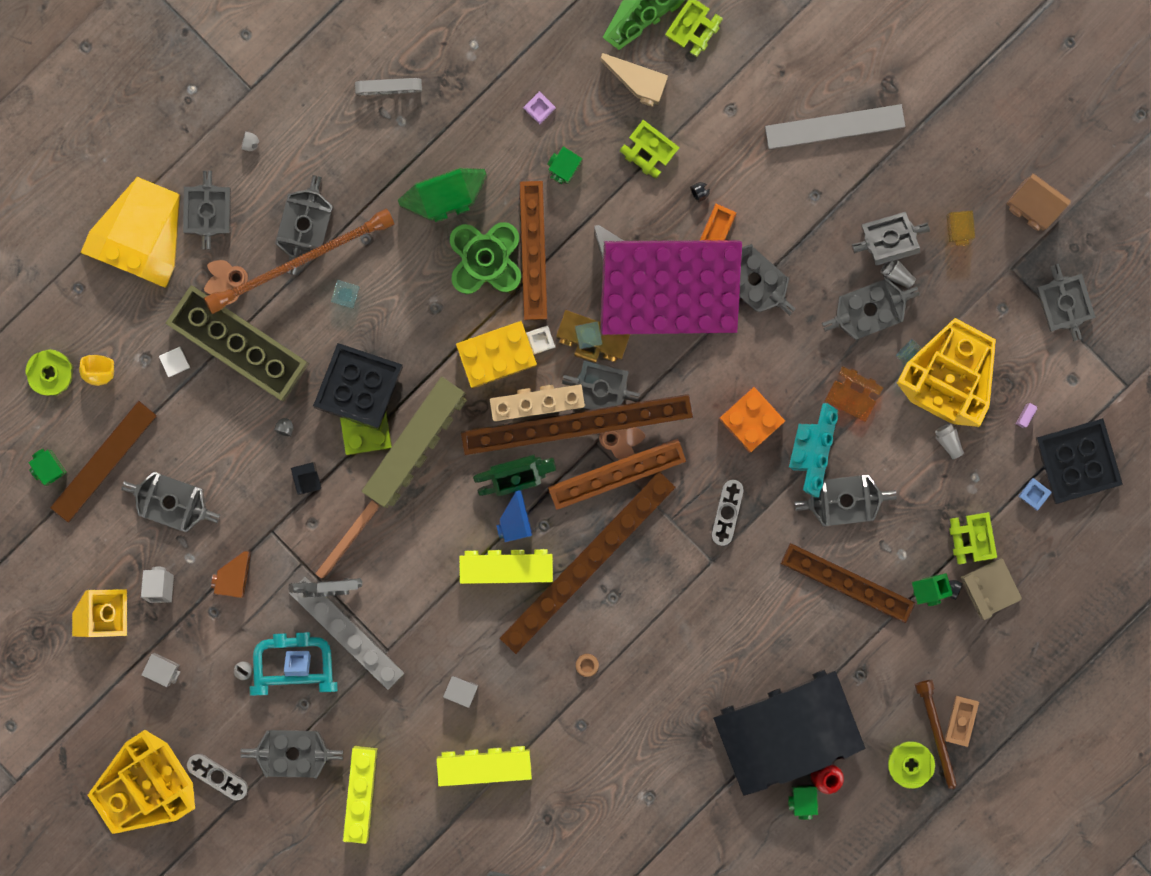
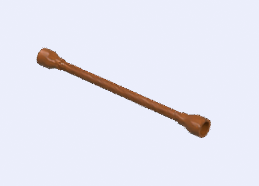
[204,208,394,314]

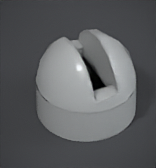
[241,132,259,151]
[234,661,253,680]

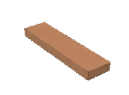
[316,500,380,579]

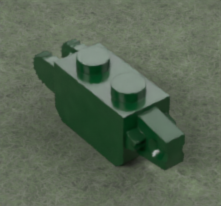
[473,454,556,496]

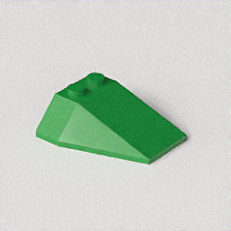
[398,168,487,222]

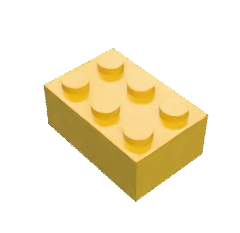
[456,321,537,389]

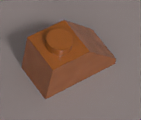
[211,551,251,598]

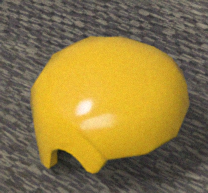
[79,355,114,386]

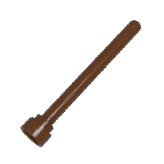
[914,679,957,789]

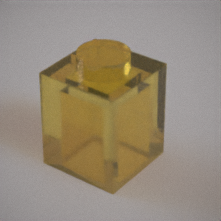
[947,211,975,246]

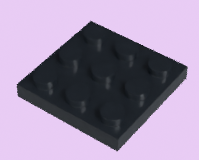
[313,343,403,430]
[1036,418,1123,504]

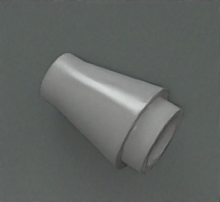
[881,259,916,289]
[935,423,964,459]

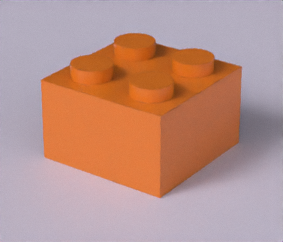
[719,387,785,453]

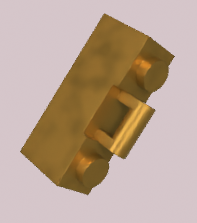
[556,310,631,363]

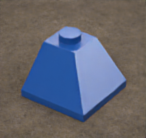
[496,490,532,542]

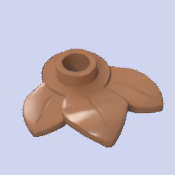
[204,260,248,305]
[599,427,646,460]

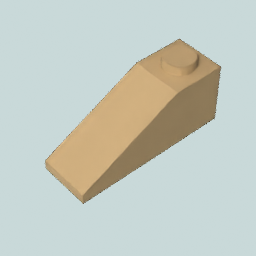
[601,53,668,106]

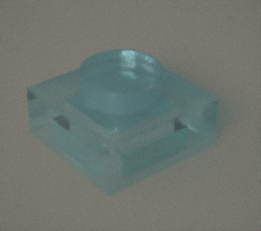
[331,280,360,309]
[575,321,603,349]
[896,339,922,366]

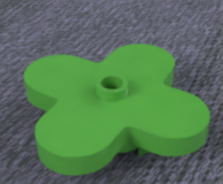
[450,222,521,294]

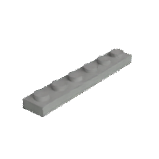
[289,576,404,690]

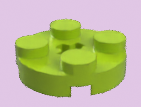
[25,349,73,396]
[888,741,935,788]

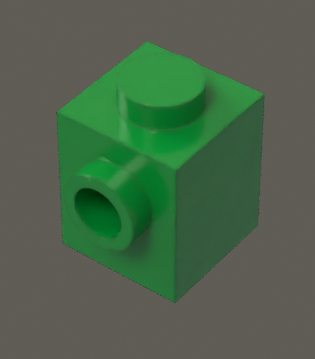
[547,146,583,185]
[28,449,67,486]
[912,573,953,607]
[788,785,818,820]

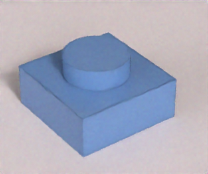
[1018,478,1052,510]
[284,651,311,676]

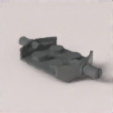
[275,175,334,275]
[739,244,796,316]
[822,278,920,340]
[121,472,220,532]
[794,475,897,526]
[241,730,344,778]

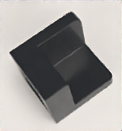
[291,462,322,495]

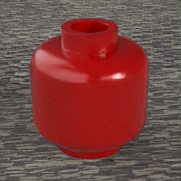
[810,763,844,794]

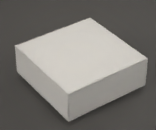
[526,325,555,355]
[159,347,190,377]

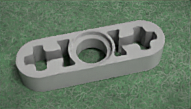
[355,78,422,95]
[711,480,743,546]
[187,754,248,800]

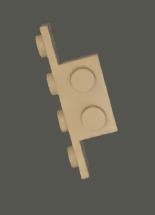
[490,384,585,421]

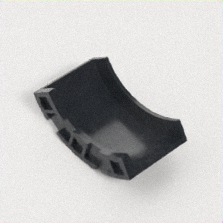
[713,670,866,796]

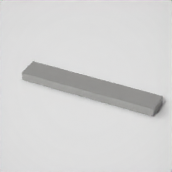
[765,104,905,150]

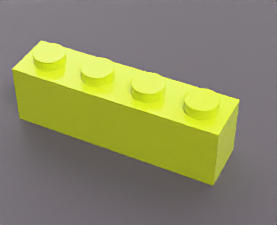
[459,549,553,584]
[343,746,378,844]
[437,746,532,786]

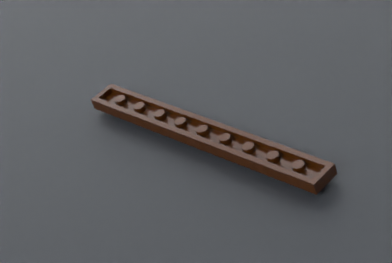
[461,394,693,455]
[499,472,676,654]

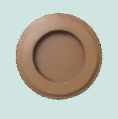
[576,654,599,677]

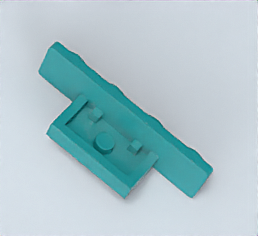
[789,403,838,497]

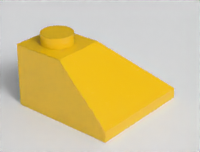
[72,589,127,637]

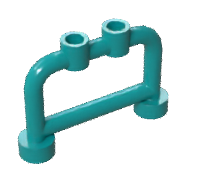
[249,632,338,696]

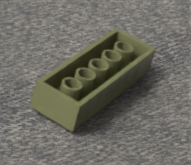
[165,285,310,402]
[361,376,467,508]

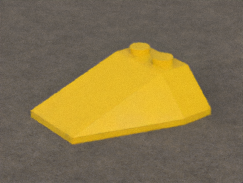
[81,177,180,288]
[897,318,996,427]
[88,730,195,834]

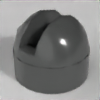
[274,418,294,437]

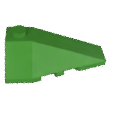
[603,0,685,50]

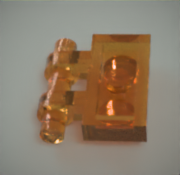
[824,366,884,422]

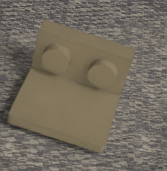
[960,558,1022,620]

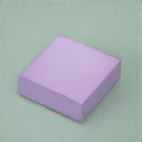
[523,91,556,125]
[1016,403,1037,428]

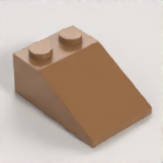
[1006,174,1071,231]

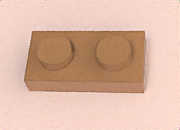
[945,696,979,747]

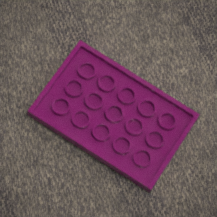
[600,240,742,335]

